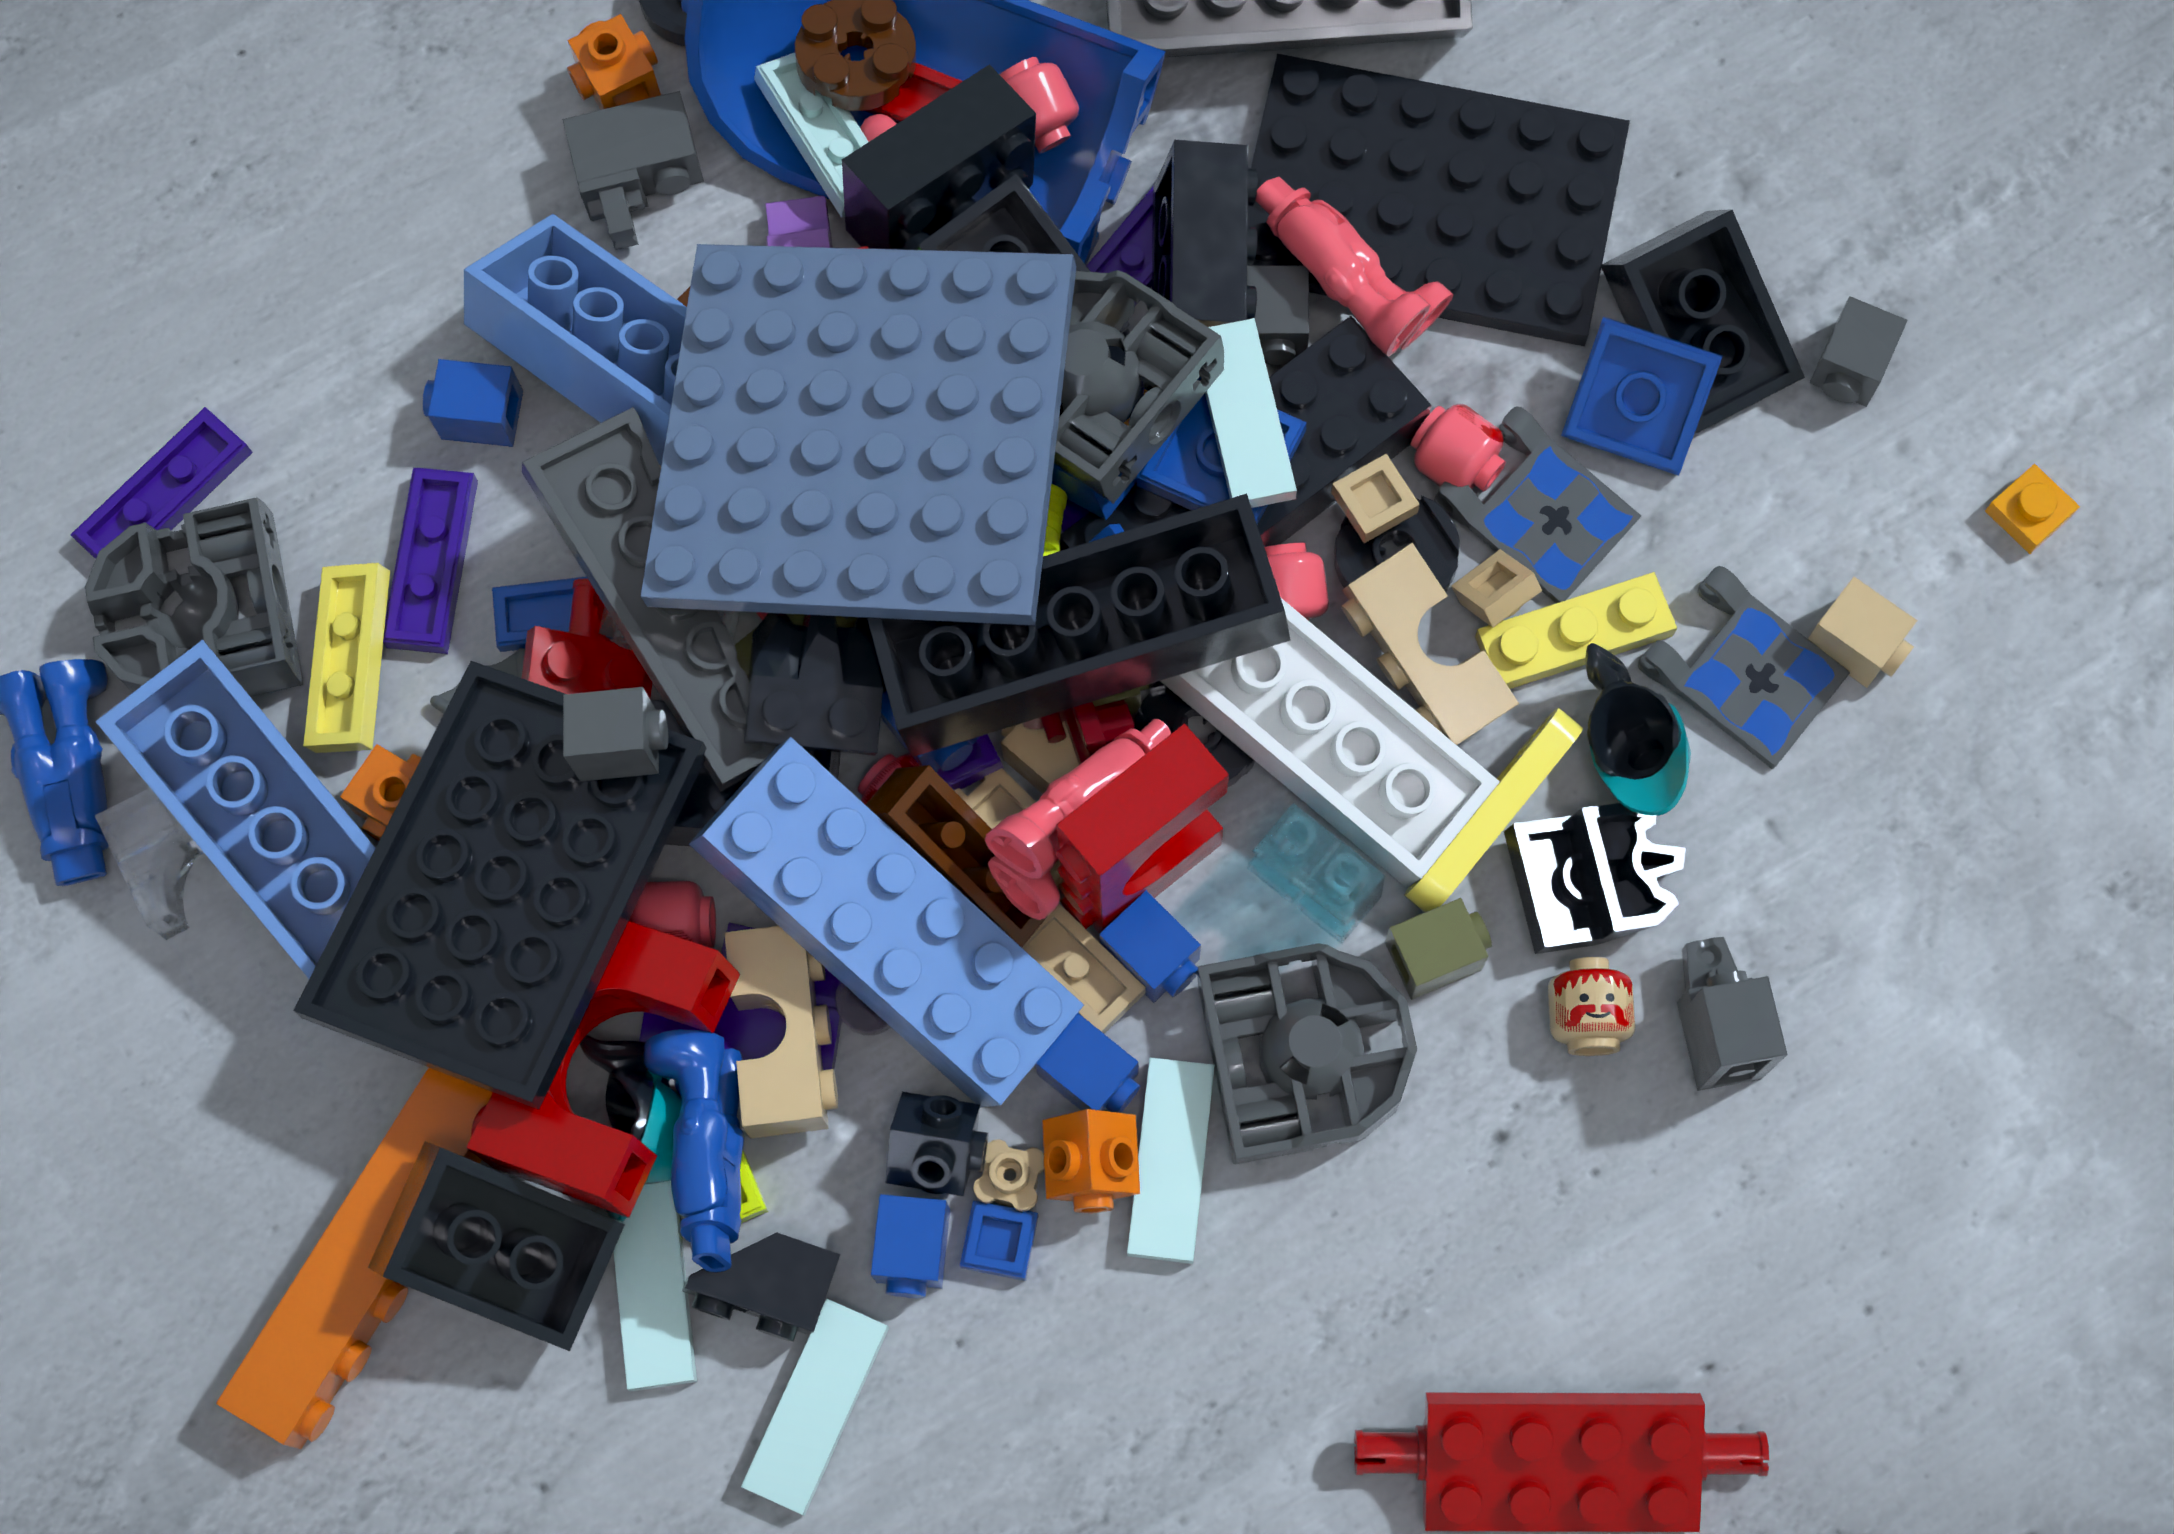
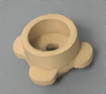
[973,1139,1045,1212]

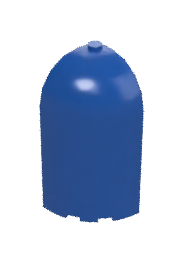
[681,0,1166,265]

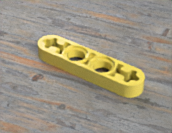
[1404,708,1583,912]

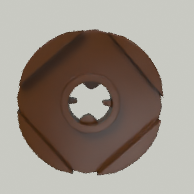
[795,0,916,111]

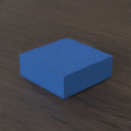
[960,1200,1039,1281]

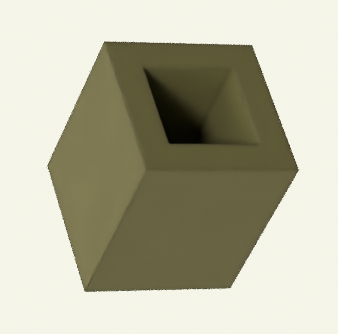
[1385,898,1492,1000]

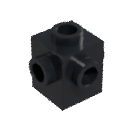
[885,1091,989,1196]

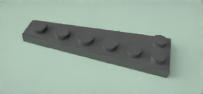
[522,407,776,792]

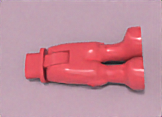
[1255,177,1454,357]
[985,719,1171,920]

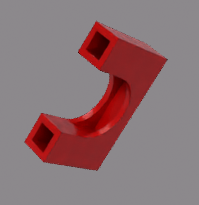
[1055,723,1229,934]
[466,921,740,1218]

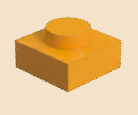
[1985,463,2080,554]

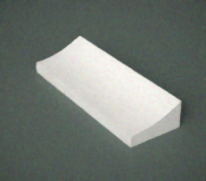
[1161,598,1500,888]

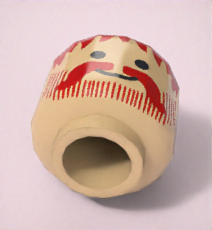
[1548,957,1635,1056]

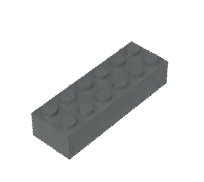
[1106,0,1473,58]

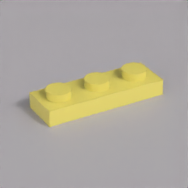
[303,563,390,753]
[1475,572,1677,689]

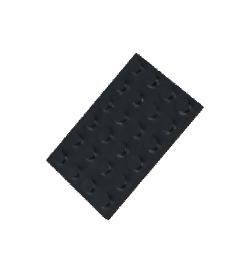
[1247,53,1630,347]
[293,661,707,1110]

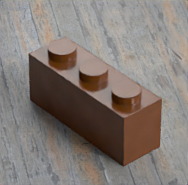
[866,765,1061,948]

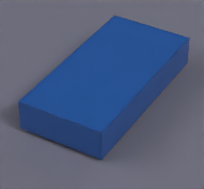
[492,576,624,652]

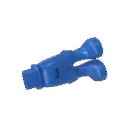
[0,659,110,886]
[643,1029,744,1272]

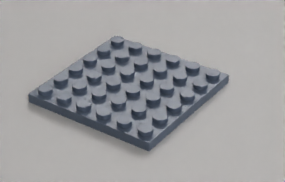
[641,244,1077,625]

